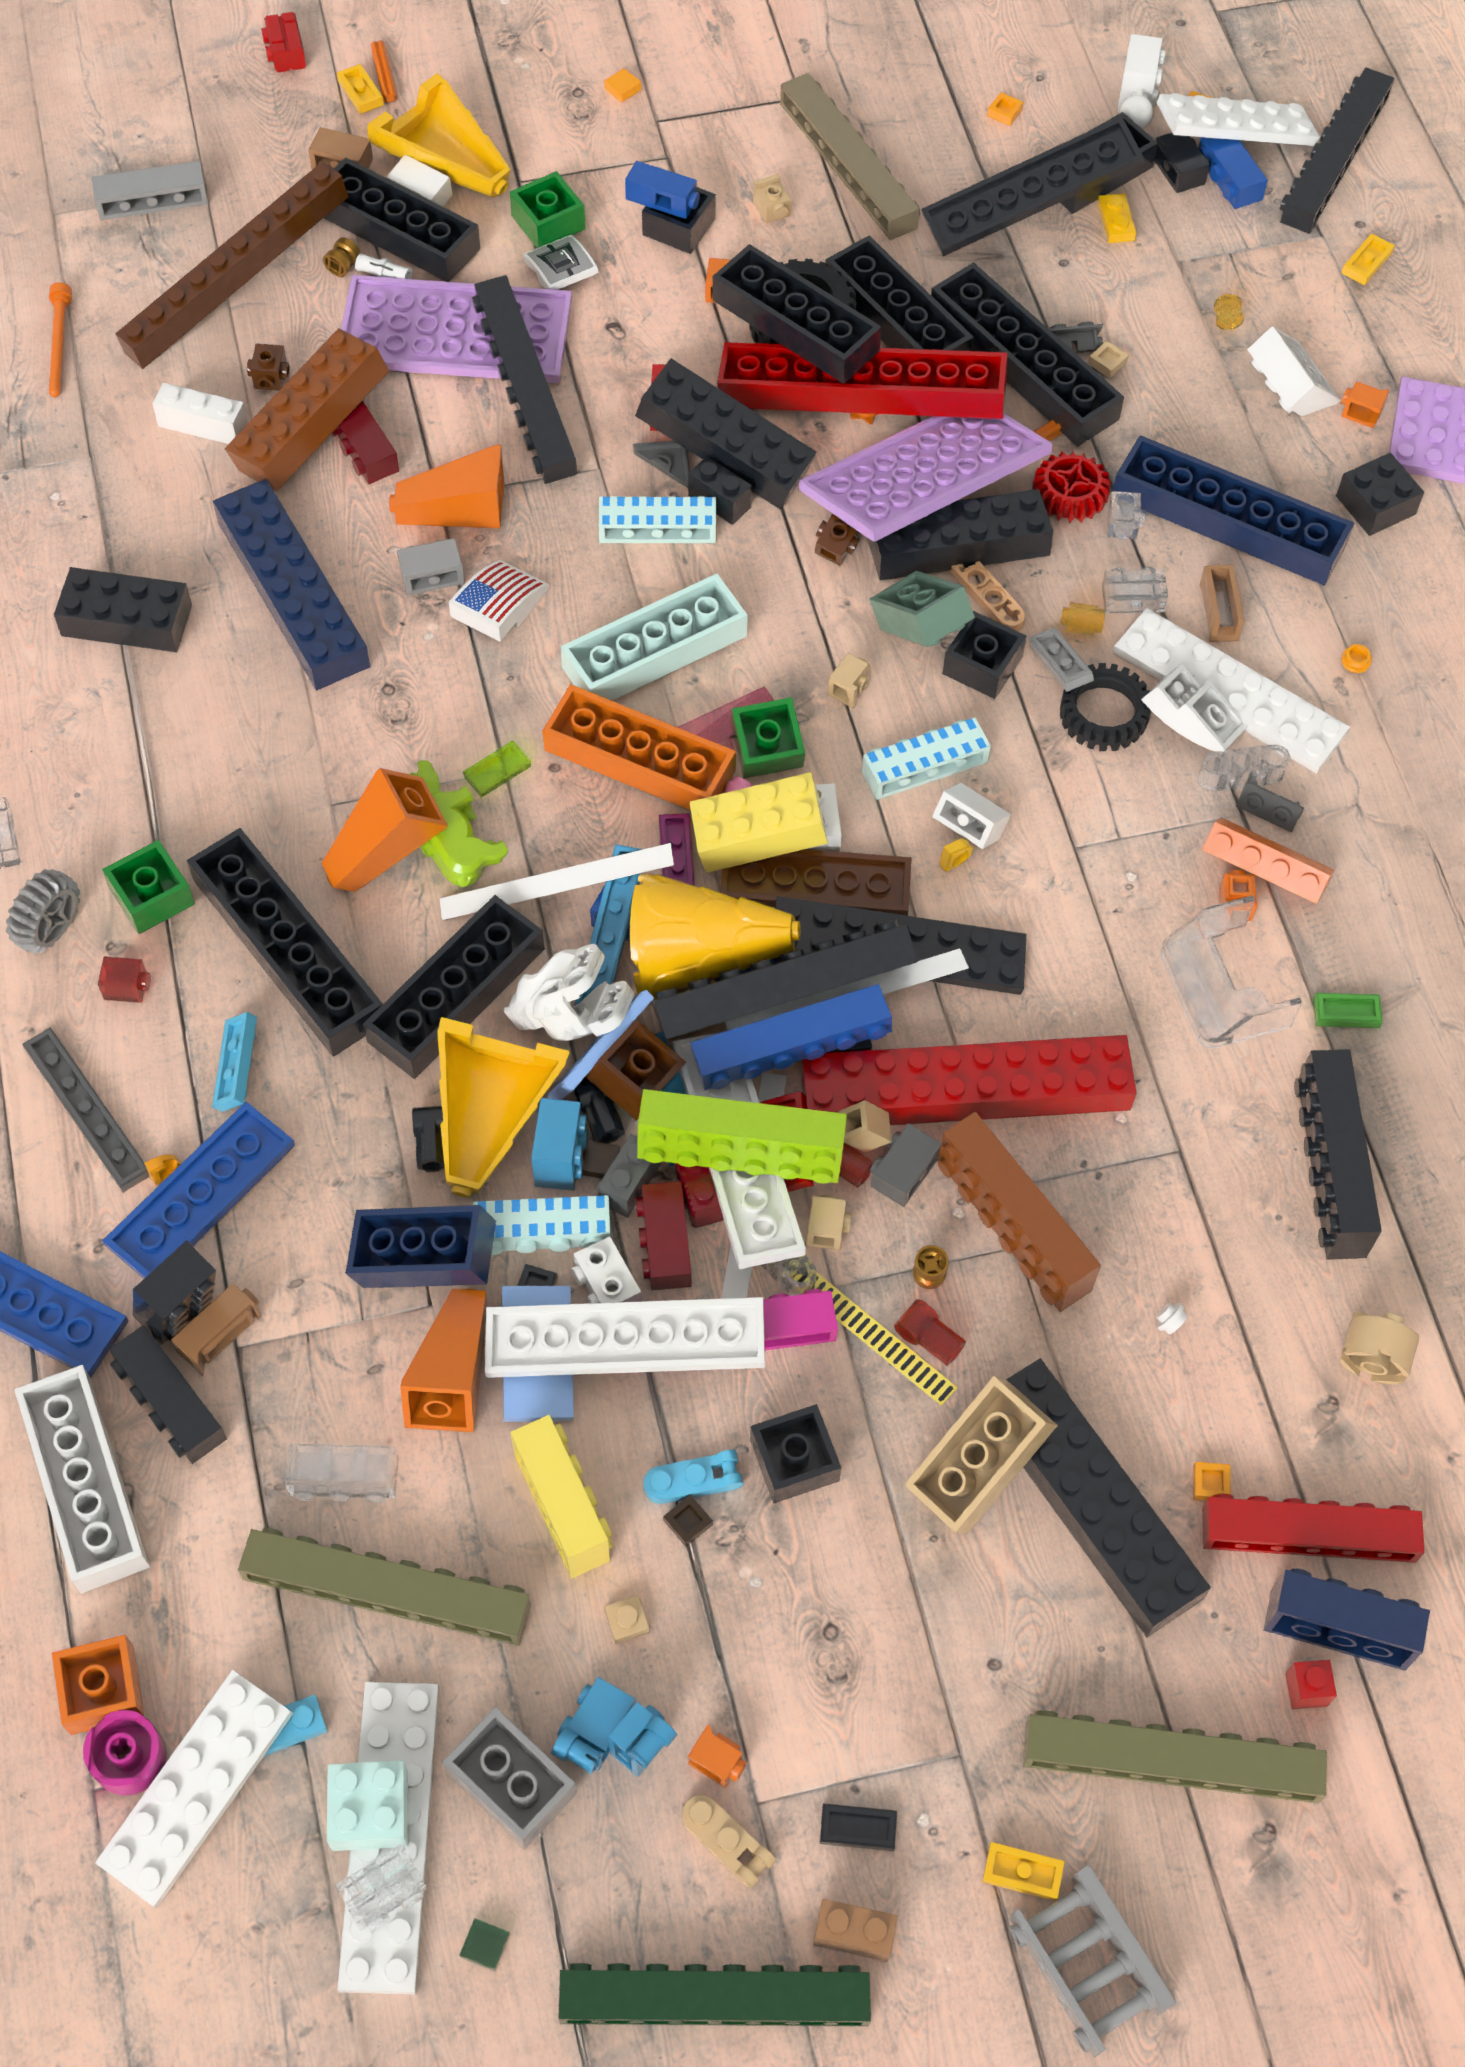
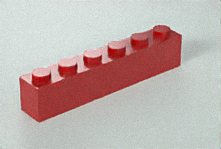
[1202,1493,1425,1563]

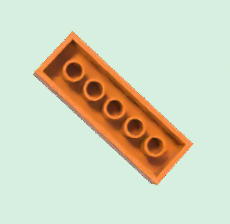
[542,684,736,811]

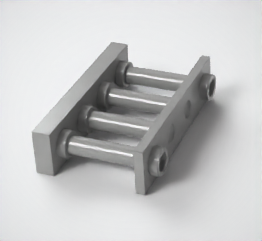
[1009,1865,1176,2058]

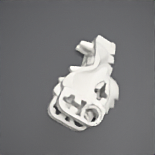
[504,944,634,1041]

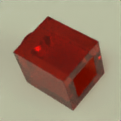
[98,956,151,1003]

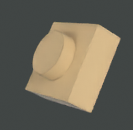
[1088,341,1129,378]
[604,1595,650,1644]

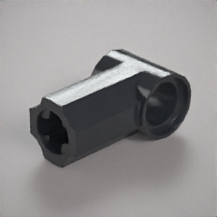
[574,1081,625,1144]
[412,1106,445,1172]

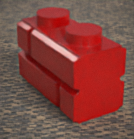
[261,12,306,73]

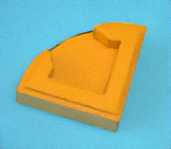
[144,1154,182,1185]

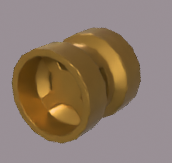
[323,237,361,277]
[913,1245,949,1289]

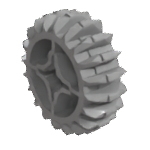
[6,869,80,954]

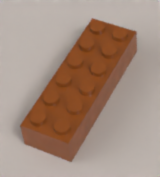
[224,328,389,492]
[938,1112,1101,1312]

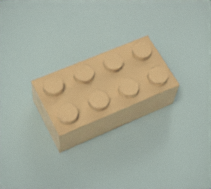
[904,1376,1058,1534]

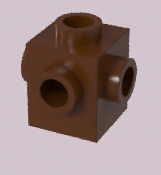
[247,343,290,391]
[814,513,860,566]

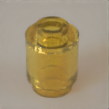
[1061,602,1105,635]

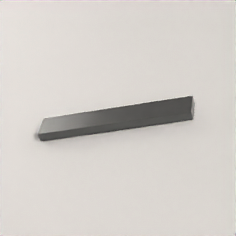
[22,1027,150,1193]

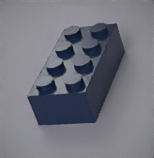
[345,1205,496,1288]
[1263,1568,1430,1671]

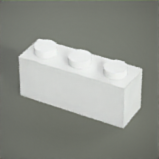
[152,383,248,444]

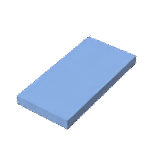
[548,990,654,1100]
[501,1286,574,1422]

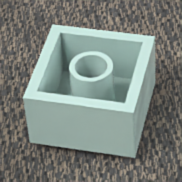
[327,1760,408,1851]

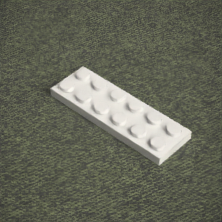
[1157,93,1320,146]
[95,1670,294,1908]

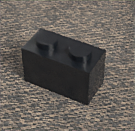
[1155,132,1210,193]
[688,456,752,525]

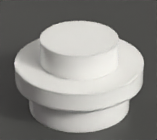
[1156,1303,1188,1334]

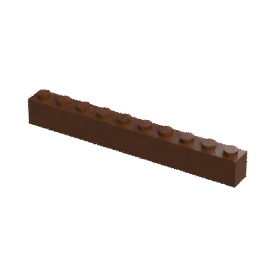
[115,161,348,369]

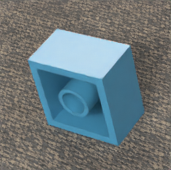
[531,1098,588,1191]

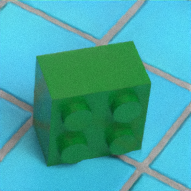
[510,171,586,248]
[731,697,805,778]
[102,840,195,934]

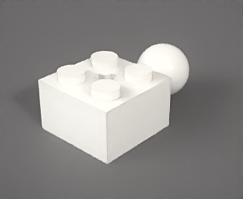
[1117,34,1166,129]

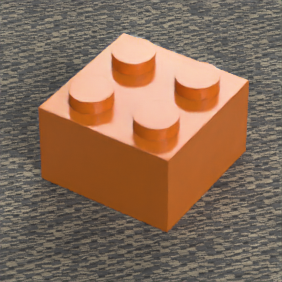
[52,1635,145,1735]

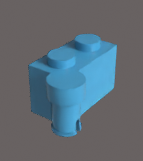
[551,1677,636,1774]
[608,1702,677,1777]

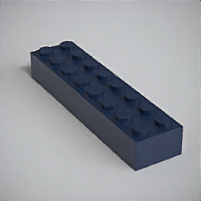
[1111,435,1354,586]
[212,479,370,691]

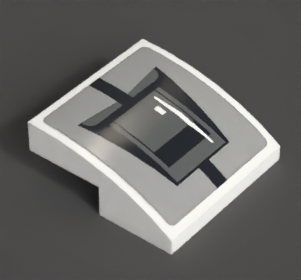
[523,235,599,290]

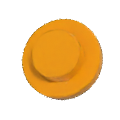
[1341,644,1372,673]

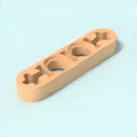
[949,561,1025,631]

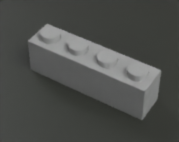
[91,161,208,221]

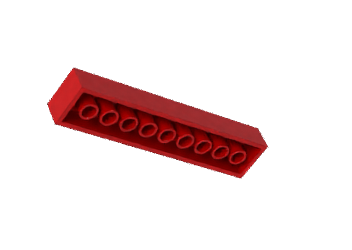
[717,342,1008,419]
[801,1035,1137,1125]

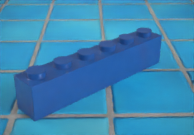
[690,984,892,1091]

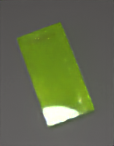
[463,741,531,798]

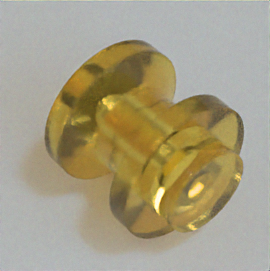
[1214,294,1244,330]

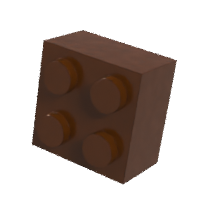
[586,1019,686,1121]

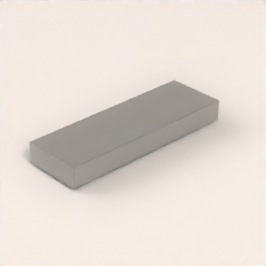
[1029,627,1094,692]

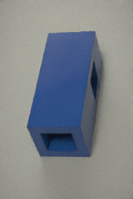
[625,161,700,219]

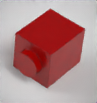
[1285,1659,1337,1710]

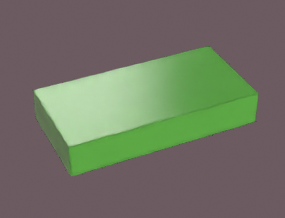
[1313,993,1382,1028]

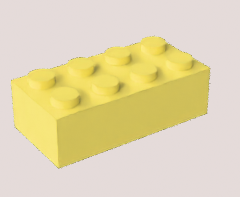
[690,772,828,873]
[510,1415,613,1579]

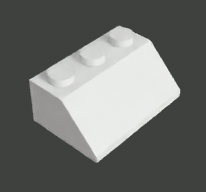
[1247,326,1341,416]

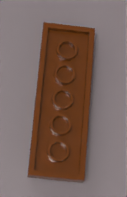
[720,849,912,916]

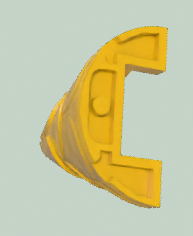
[367,73,510,197]
[630,874,801,999]
[437,1017,569,1198]

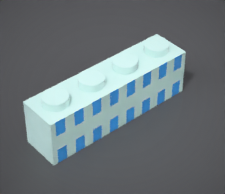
[599,496,716,543]
[862,717,991,800]
[473,1195,611,1255]

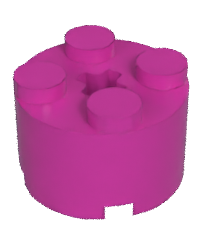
[83,1710,166,1796]

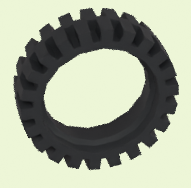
[1060,663,1151,752]

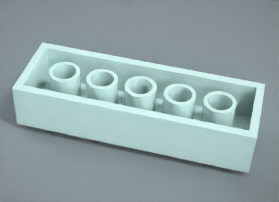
[561,574,748,701]

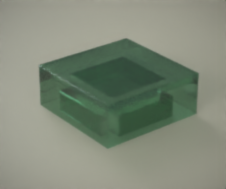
[459,1918,510,1972]

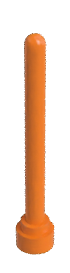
[49,282,72,397]

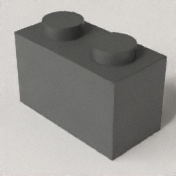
[870,1123,941,1207]
[598,1134,661,1218]

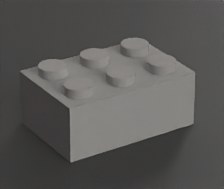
[442,1707,577,1849]

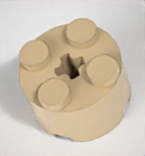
[1340,1312,1419,1385]

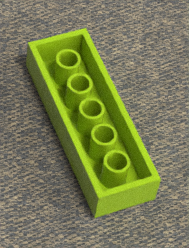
[637,1089,847,1184]

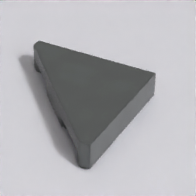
[633,441,690,488]

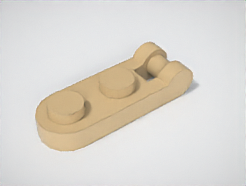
[682,1795,777,1890]

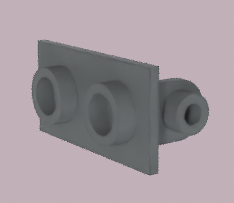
[1048,321,1103,353]
[1236,781,1304,832]

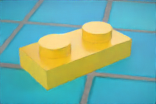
[336,64,384,114]
[1097,193,1136,243]
[1341,233,1395,285]
[982,1842,1065,1902]

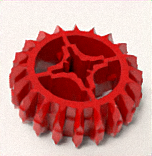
[1032,451,1111,523]

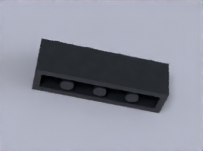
[109,1325,227,1464]

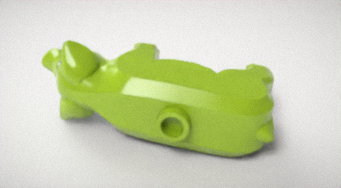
[410,760,508,888]

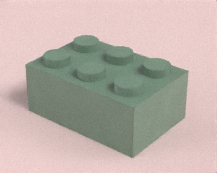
[869,571,975,647]

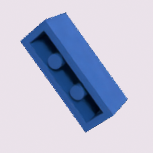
[1198,137,1268,209]

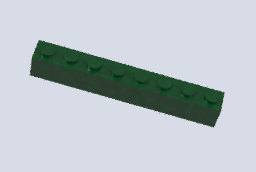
[558,1963,871,2027]

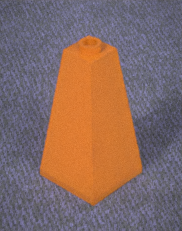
[389,445,505,528]
[321,768,448,892]
[400,1288,487,1432]

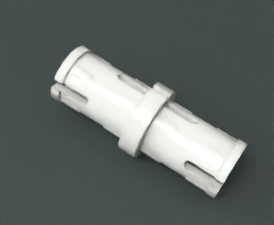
[355,253,413,279]

